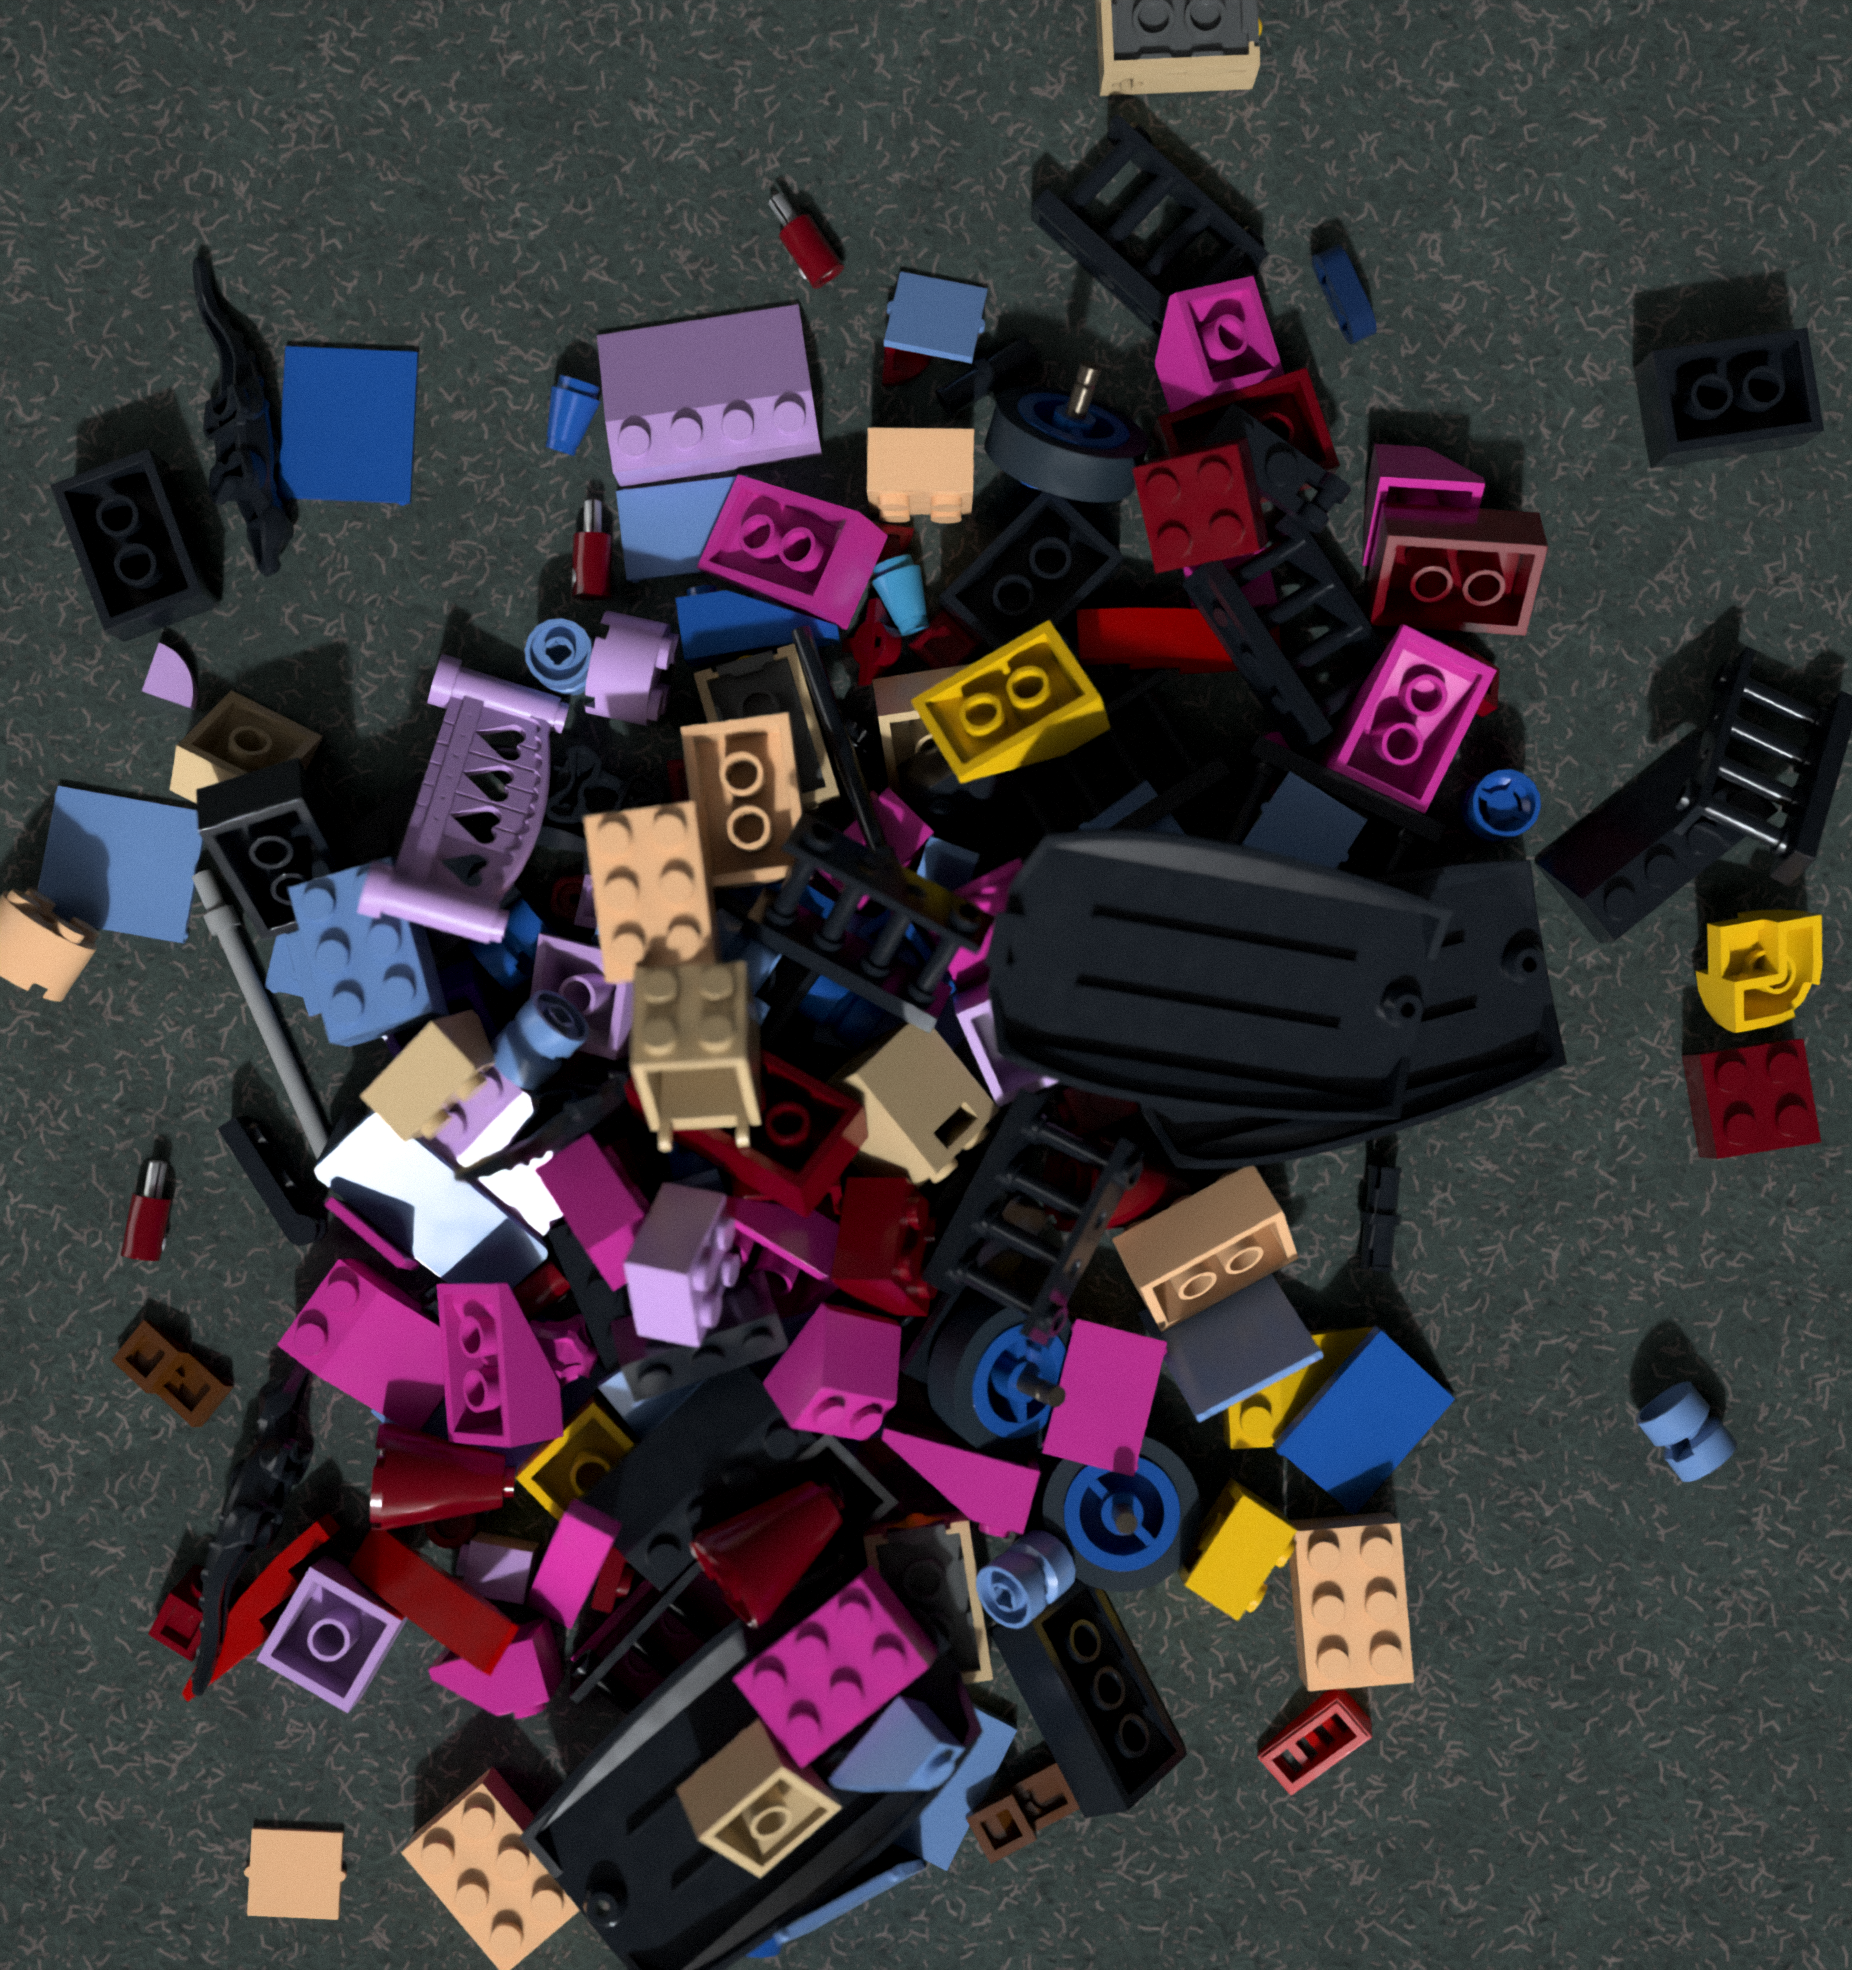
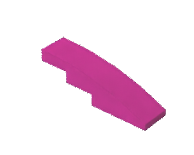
[526,1498,622,1629]

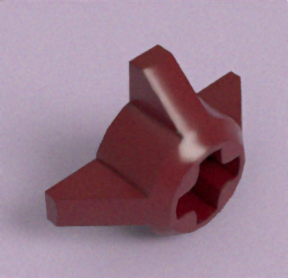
[842,598,902,686]

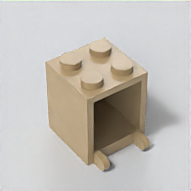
[631,962,761,1151]
[824,1021,1000,1189]

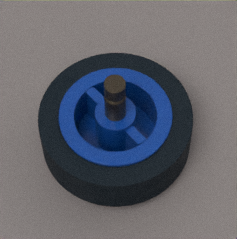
[984,361,1149,502]
[927,1295,1072,1458]
[1040,1431,1201,1592]

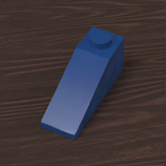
[675,585,841,667]

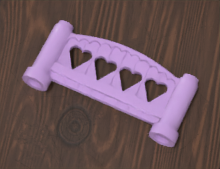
[358,654,570,944]

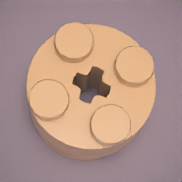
[0,888,100,1002]

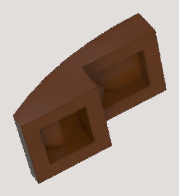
[111,1319,234,1427]
[966,1757,1080,1864]

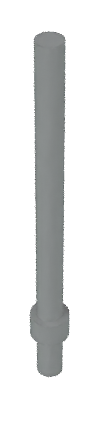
[192,869,330,1160]

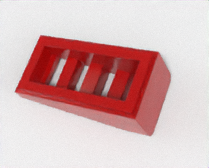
[1257,1688,1372,1796]

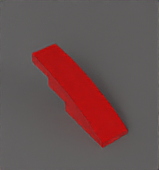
[1075,608,1281,674]
[182,1512,341,1702]
[347,1529,520,1676]

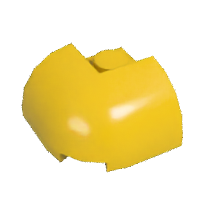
[1696,909,1822,1033]

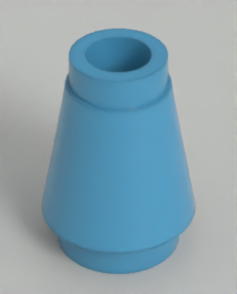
[872,554,930,636]

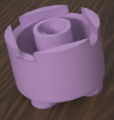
[585,610,681,726]

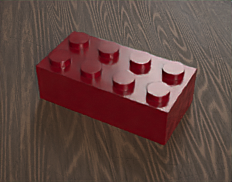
[624,1048,868,1219]

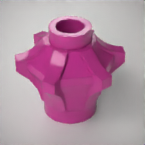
[529,1314,599,1392]

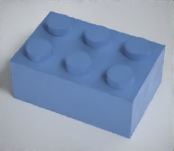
[288,857,449,1047]

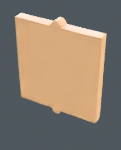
[244,1827,347,1920]

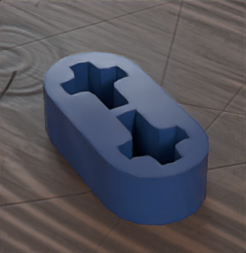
[1312,244,1377,345]

